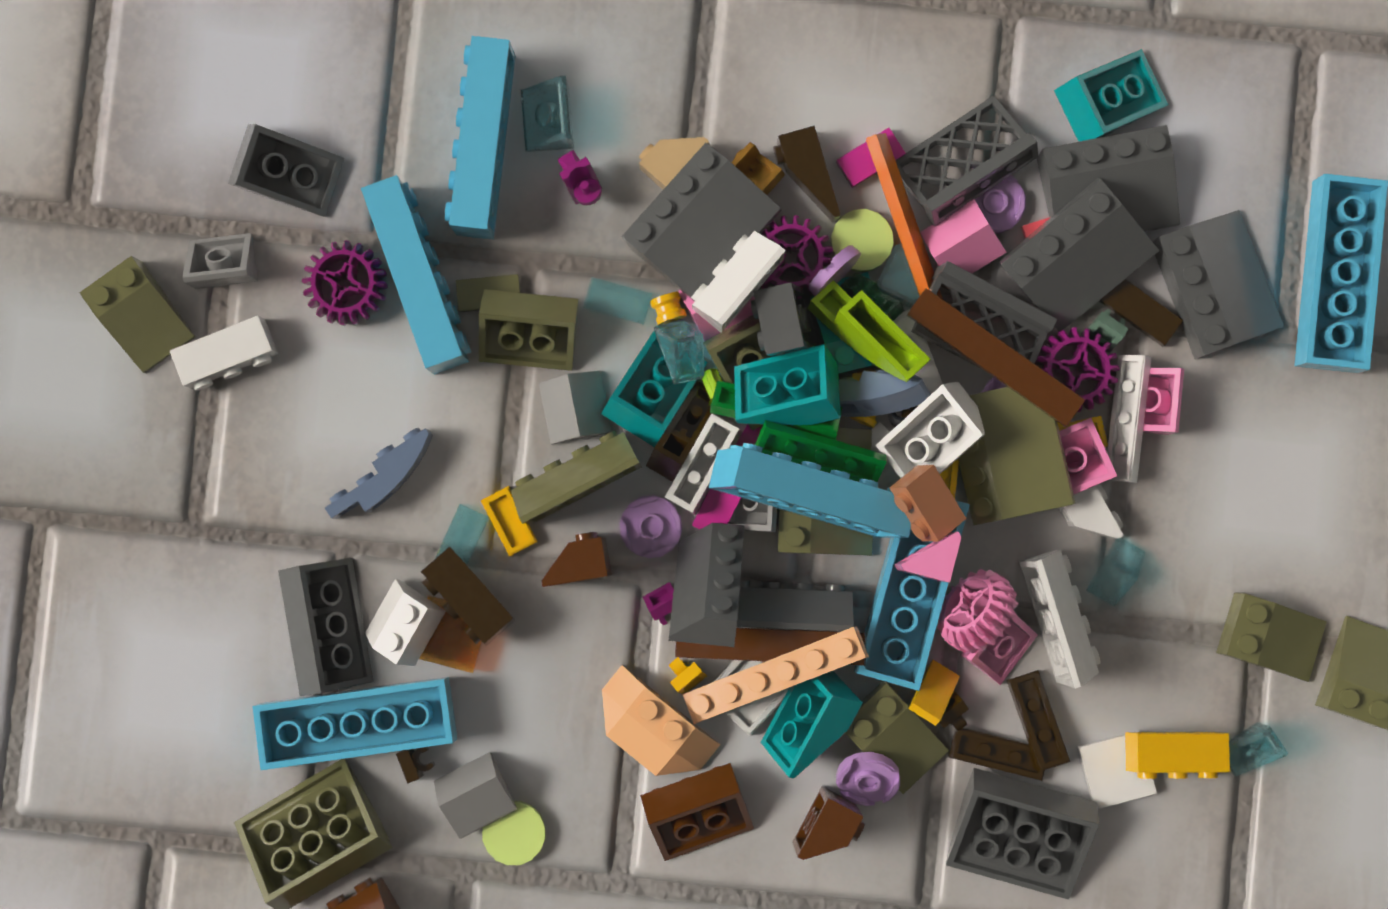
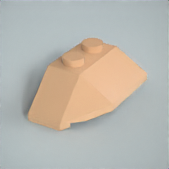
[602,665,720,776]

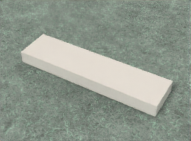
[1107,355,1151,483]

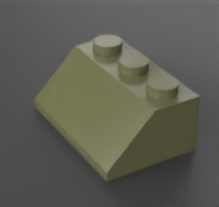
[479,289,579,371]

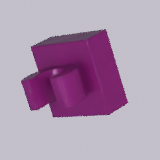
[643,582,674,625]

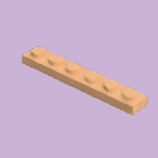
[682,626,869,724]

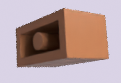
[889,465,967,542]

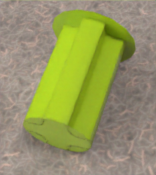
[701,368,723,406]

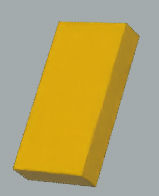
[480,486,538,556]
[908,660,960,726]

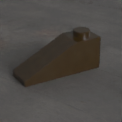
[773,125,841,223]
[646,380,712,482]

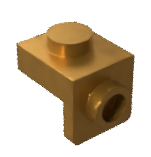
[731,142,785,195]

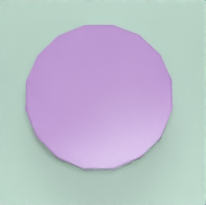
[975,175,1026,234]
[808,245,861,297]
[620,495,682,558]
[836,752,900,806]

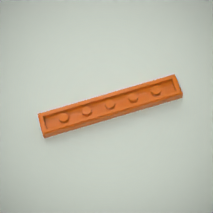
[866,133,943,299]

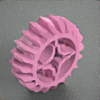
[937,569,1019,654]

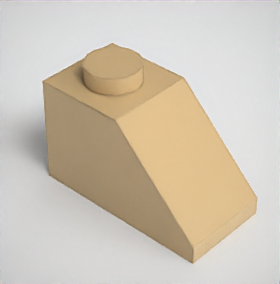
[639,137,709,189]

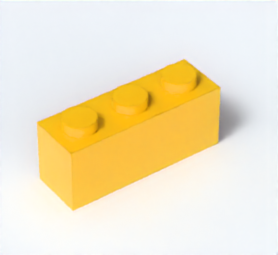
[1125,732,1230,779]

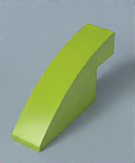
[807,280,931,382]

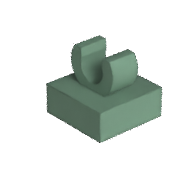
[1087,309,1129,353]

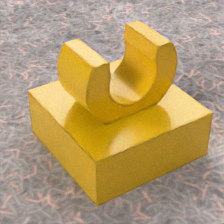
[669,657,707,696]

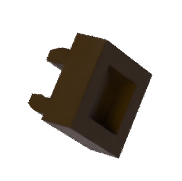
[939,691,969,732]
[396,747,435,784]

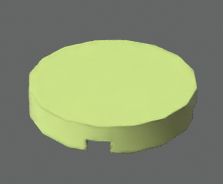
[831,209,894,272]
[482,801,546,865]

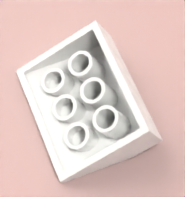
[1019,550,1101,689]

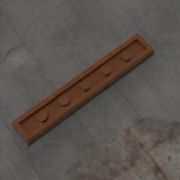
[906,288,1085,427]
[675,628,867,666]

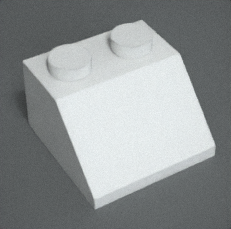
[365,579,446,666]

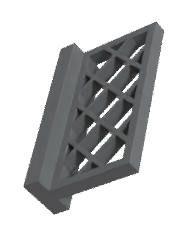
[896,95,1038,226]
[911,261,1057,370]

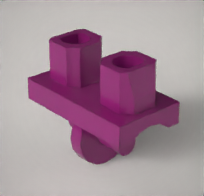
[558,150,602,205]

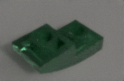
[840,272,905,321]

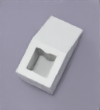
[1059,484,1124,539]

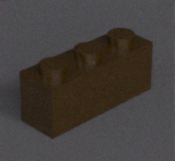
[421,546,515,646]

